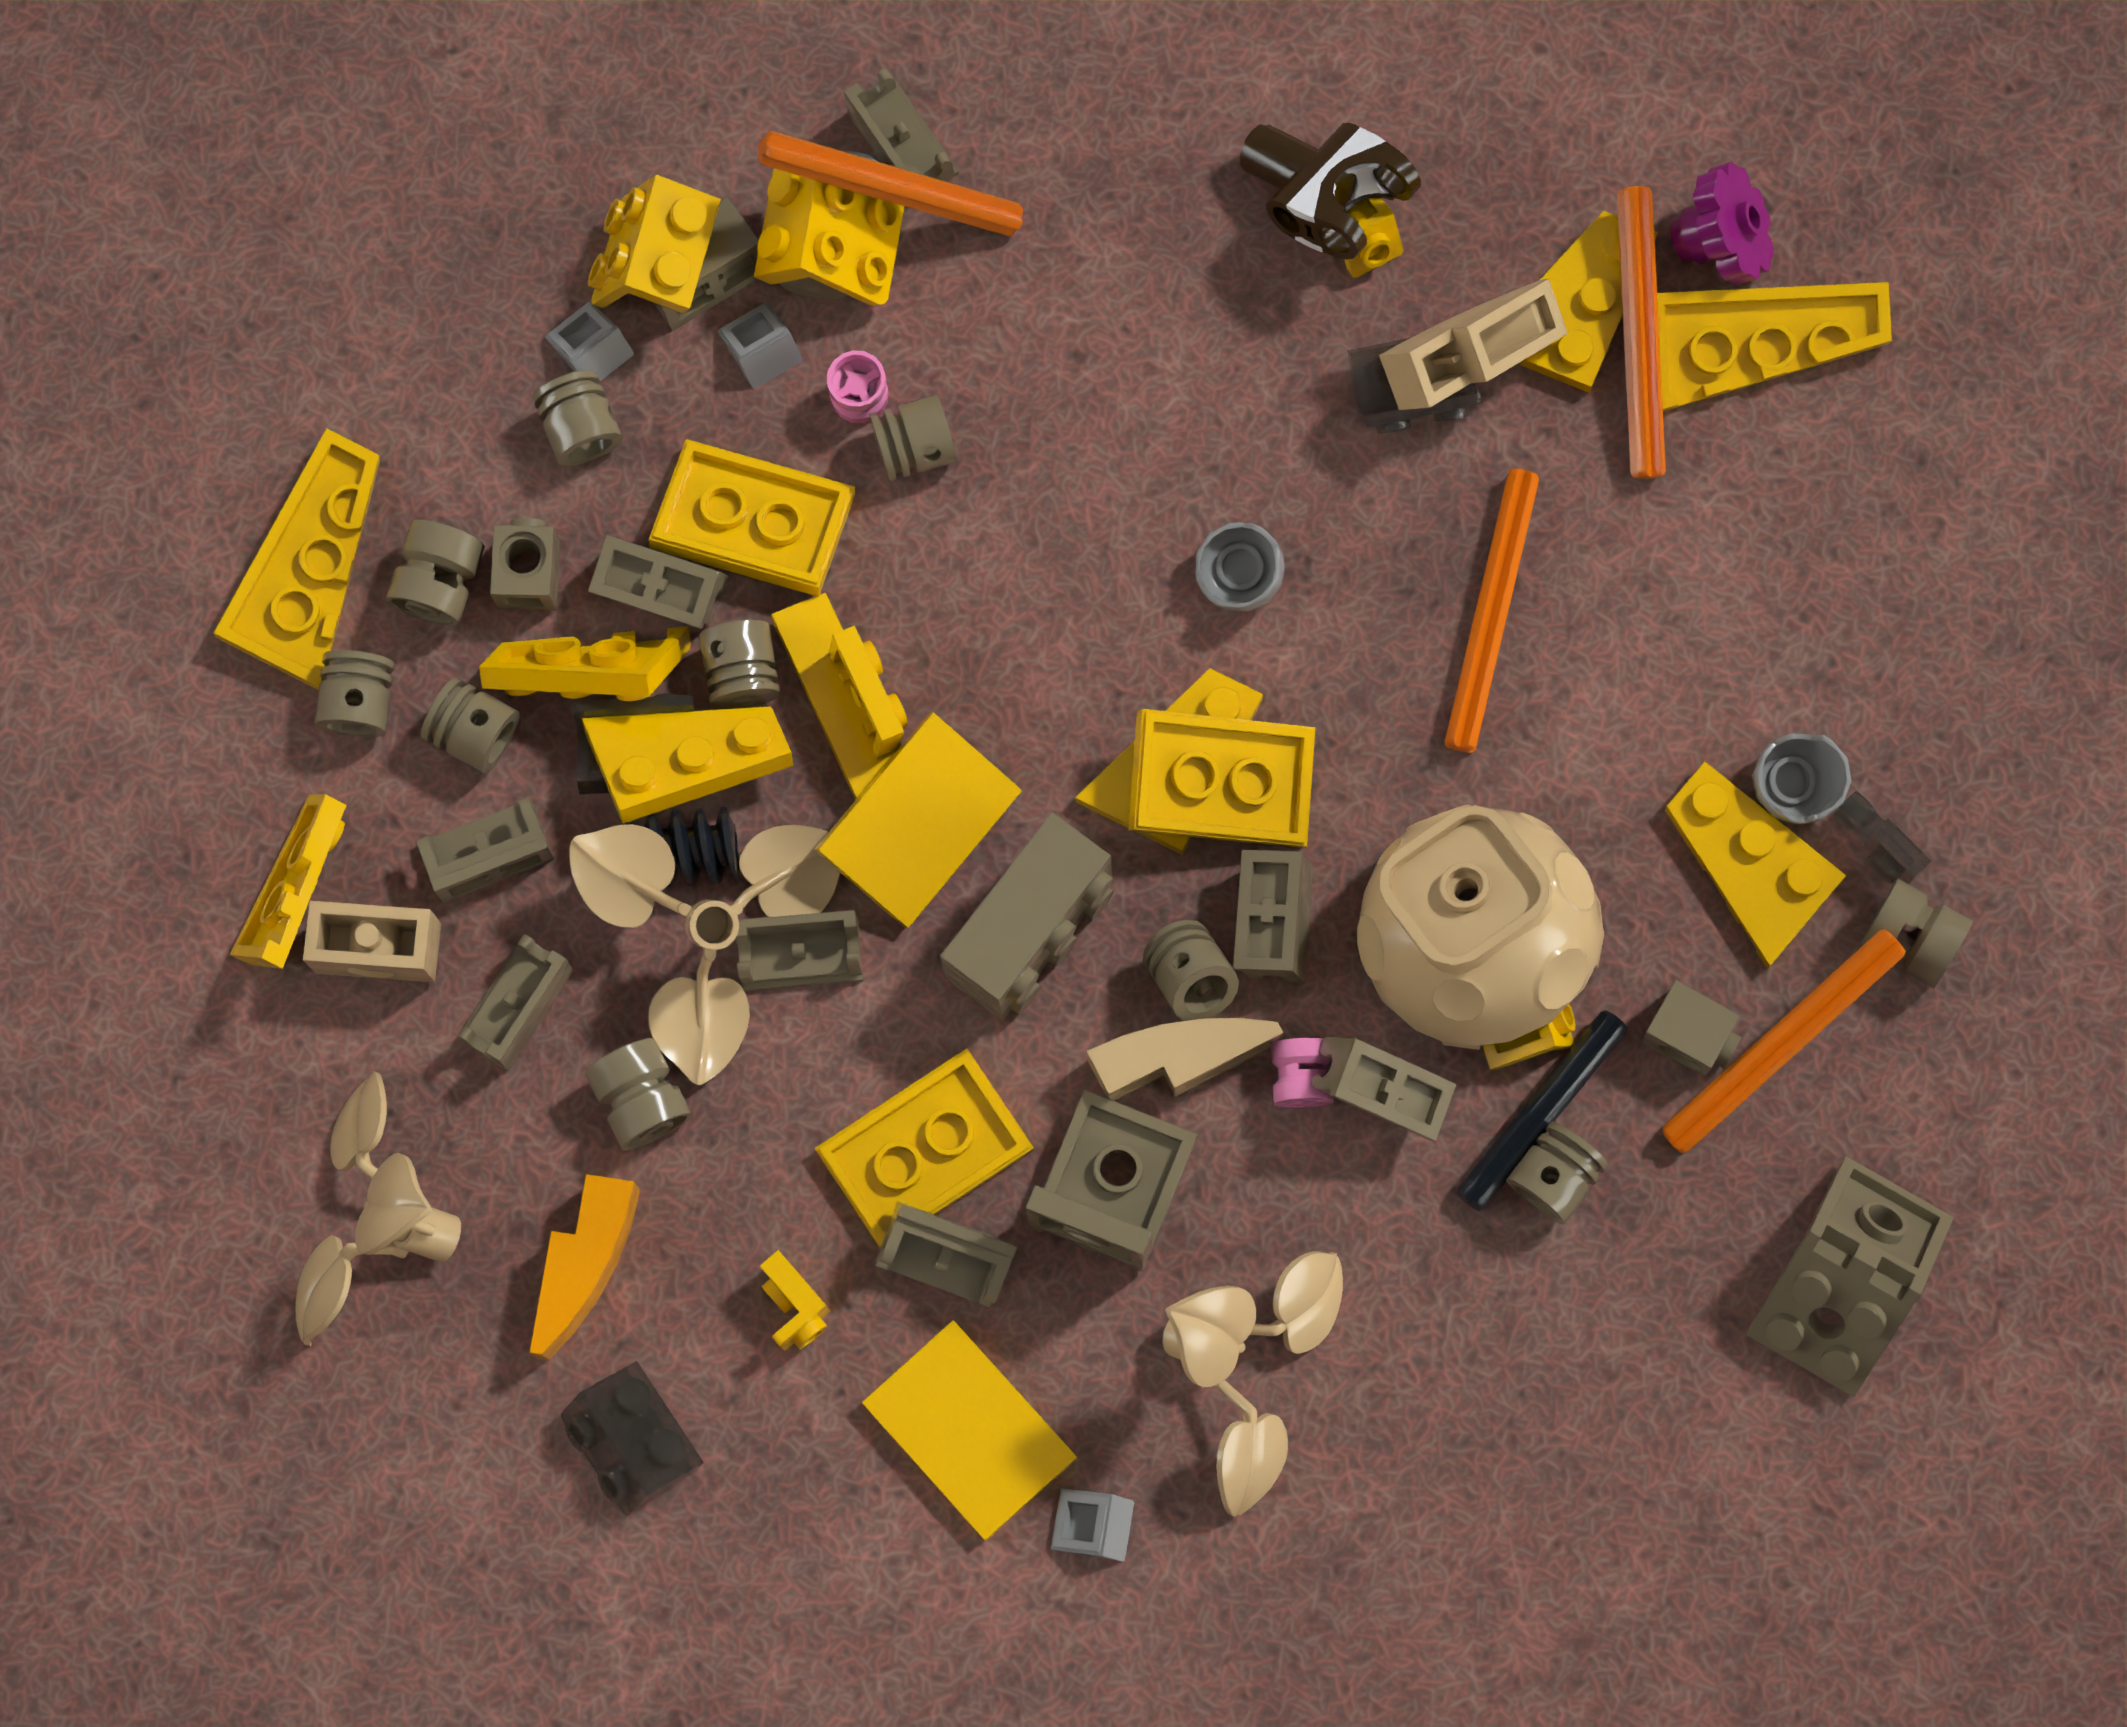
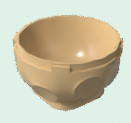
[1357,804,1604,1050]

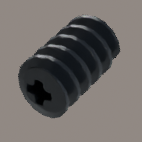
[621,807,739,887]

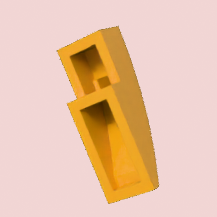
[530,1174,641,1360]

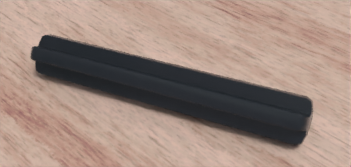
[1457,1010,1627,1211]

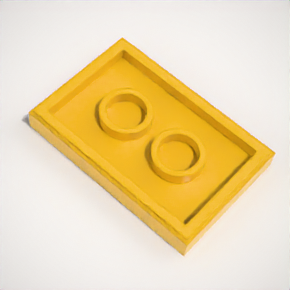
[649,439,855,597]
[1128,709,1316,848]
[814,712,1022,928]
[815,1048,1034,1248]
[862,1320,1077,1542]

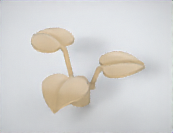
[569,824,840,1085]
[296,1071,461,1346]
[1163,1251,1343,1517]

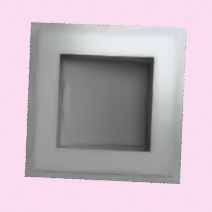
[545,301,634,381]
[717,302,802,389]
[1051,1488,1134,1562]

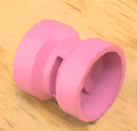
[827,350,889,423]
[1271,1038,1334,1108]

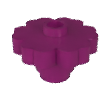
[1670,162,1774,285]

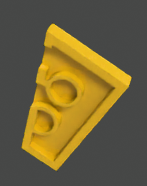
[1518,211,1658,393]
[479,626,691,701]
[1075,668,1263,855]
[582,706,793,824]
[1665,762,1846,970]
[230,794,346,969]

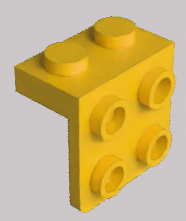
[754,169,904,306]
[588,174,721,313]

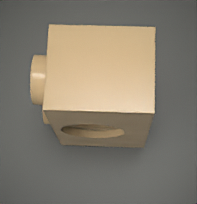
[303,901,441,983]

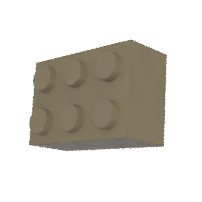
[940,812,1114,1021]

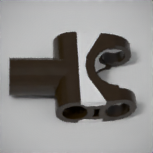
[1240,122,1421,260]

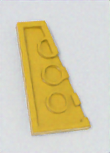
[1657,282,1892,411]
[214,428,380,690]

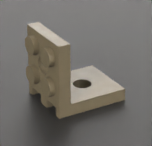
[1026,1089,1198,1272]
[1746,1156,1954,1397]

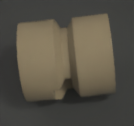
[385,520,485,626]
[1859,878,1973,988]
[584,1038,693,1151]

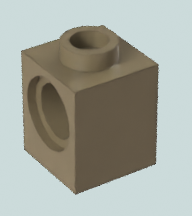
[490,518,560,610]
[1641,980,1742,1078]

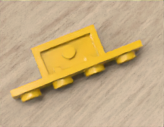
[771,592,908,800]

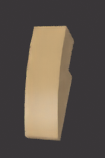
[1379,279,1568,410]
[1087,1018,1283,1101]

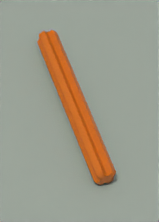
[758,131,1023,236]
[1617,186,1666,479]
[1445,468,1539,753]
[1662,929,1906,1154]

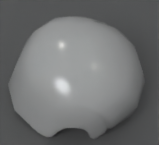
[1195,522,1285,612]
[1752,733,1852,824]

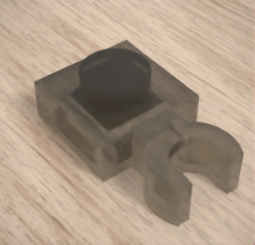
[1834,791,1931,885]

